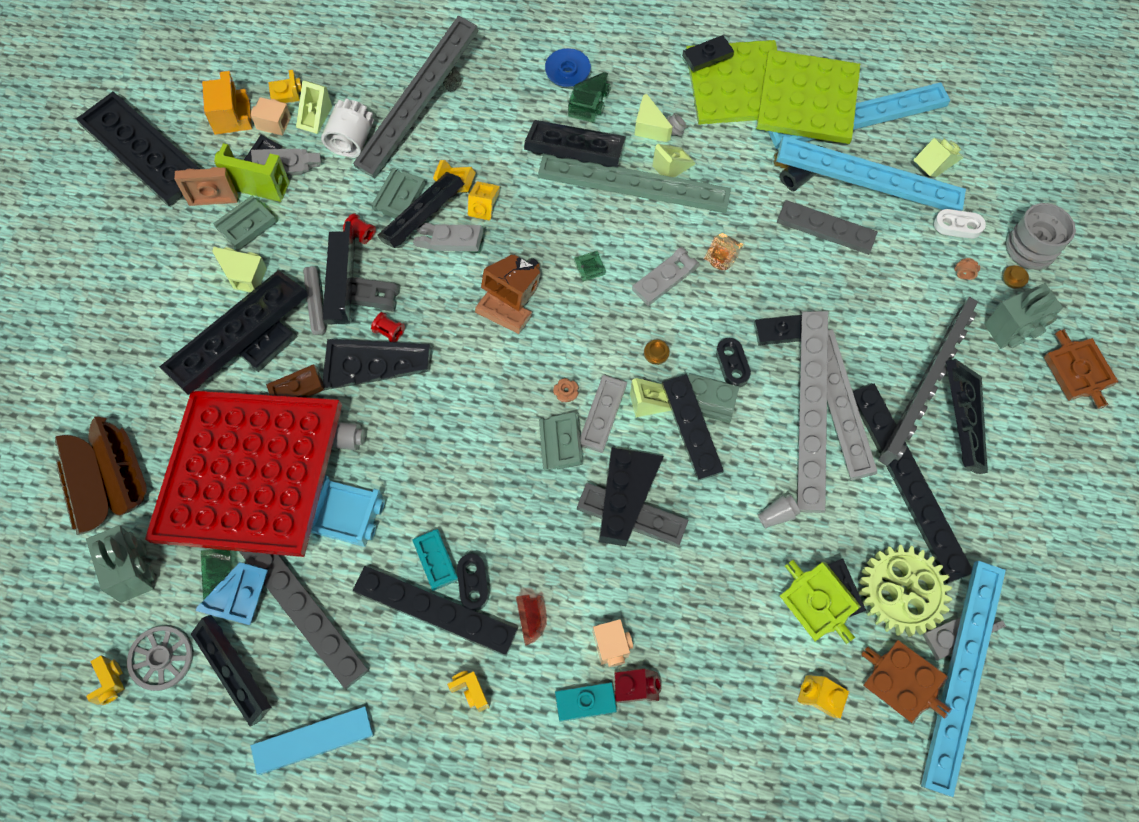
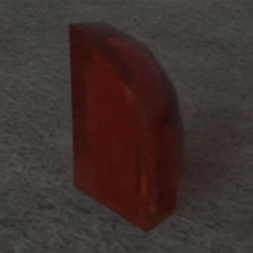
[516,595,547,646]

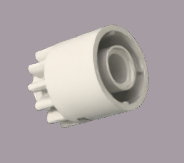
[321,99,374,158]

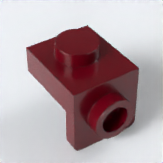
[614,669,661,703]

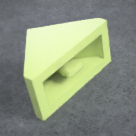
[296,80,332,134]
[635,94,672,142]
[653,144,696,177]
[630,378,671,417]

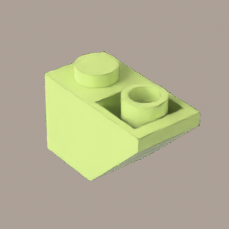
[914,138,964,177]
[212,247,267,292]

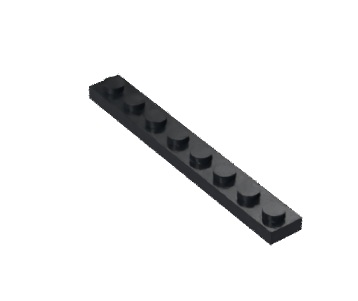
[853,383,972,584]

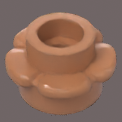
[955,258,980,280]
[553,378,579,402]

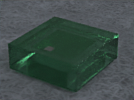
[574,251,606,282]

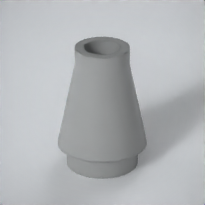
[757,494,800,529]

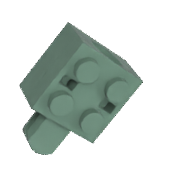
[984,283,1063,349]
[86,525,155,603]

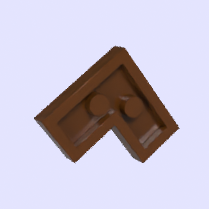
[266,364,325,398]

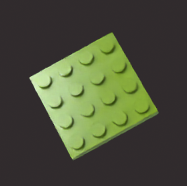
[686,40,777,125]
[756,49,860,144]

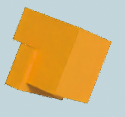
[202,71,252,135]

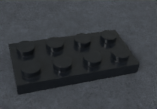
[524,120,626,167]

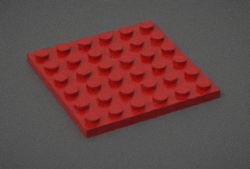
[145,391,342,557]

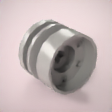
[1006,203,1076,270]

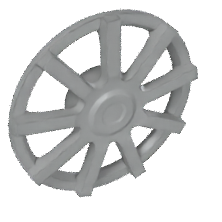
[127,626,193,691]

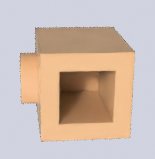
[251,97,291,136]
[592,619,633,667]

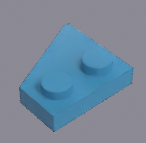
[196,562,268,625]

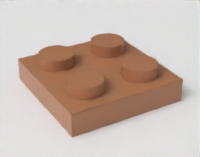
[174,167,238,206]

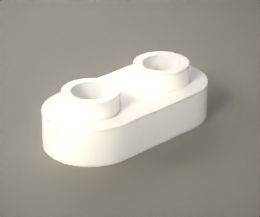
[934,209,986,239]

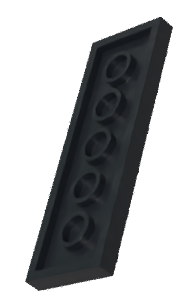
[76,91,200,207]
[159,270,309,395]

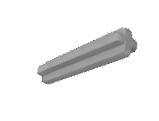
[303,266,326,335]

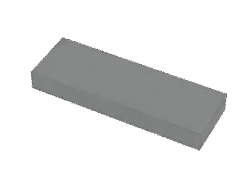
[580,375,627,453]

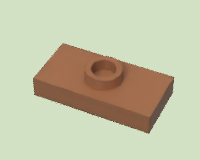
[475,292,532,334]

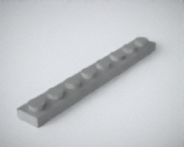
[798,311,828,513]

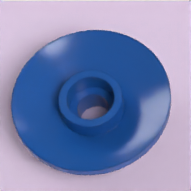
[545,48,591,87]

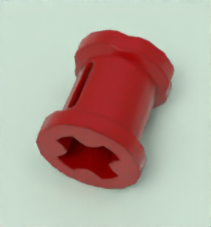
[343,213,376,244]
[371,312,405,342]

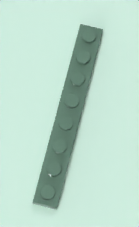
[538,153,731,213]

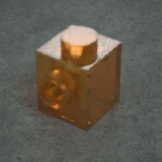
[704,233,744,271]

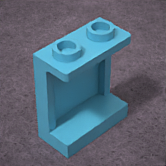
[311,475,385,547]

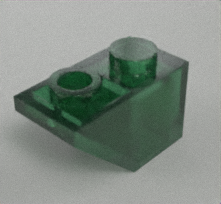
[568,72,611,123]

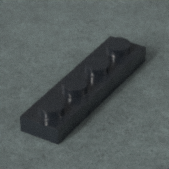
[377,172,464,249]
[662,374,724,481]
[191,615,271,727]

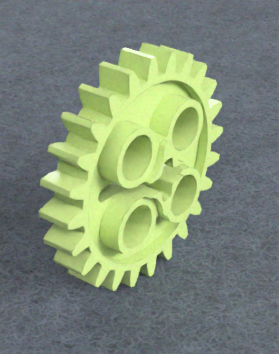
[858,545,952,637]

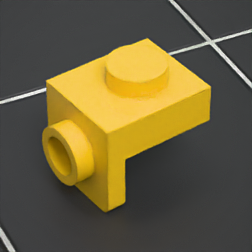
[433,160,476,193]
[86,655,125,705]
[797,675,849,719]

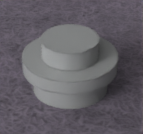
[666,113,687,136]

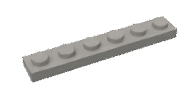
[827,329,877,481]

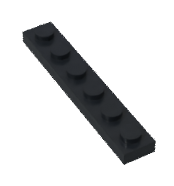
[352,566,518,657]

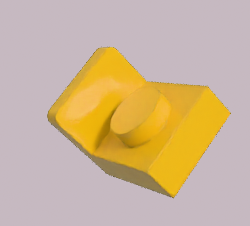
[268,70,302,103]
[467,181,500,221]
[447,671,490,712]

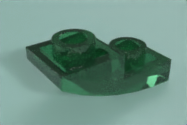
[201,549,232,600]

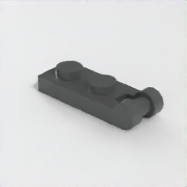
[351,277,399,311]

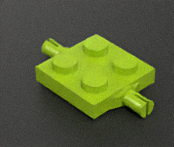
[780,559,861,644]

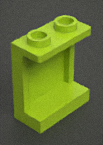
[214,143,290,202]

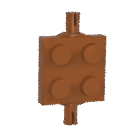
[1044,329,1119,409]
[861,640,952,724]

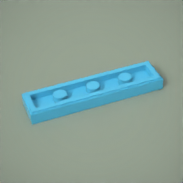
[250,707,374,775]

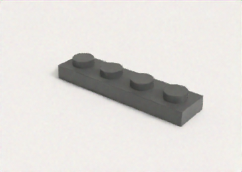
[777,200,878,255]
[577,483,689,548]

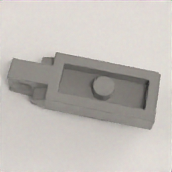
[251,149,321,175]

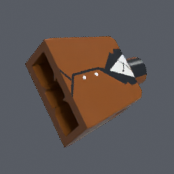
[481,255,541,312]

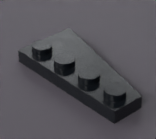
[322,339,431,390]
[946,359,988,474]
[599,447,664,547]

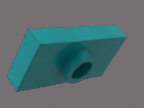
[412,529,458,591]
[555,683,617,722]

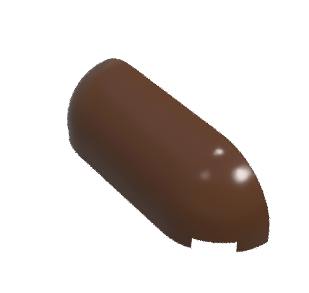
[88,417,147,515]
[55,435,108,535]

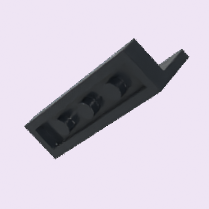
[322,221,355,324]

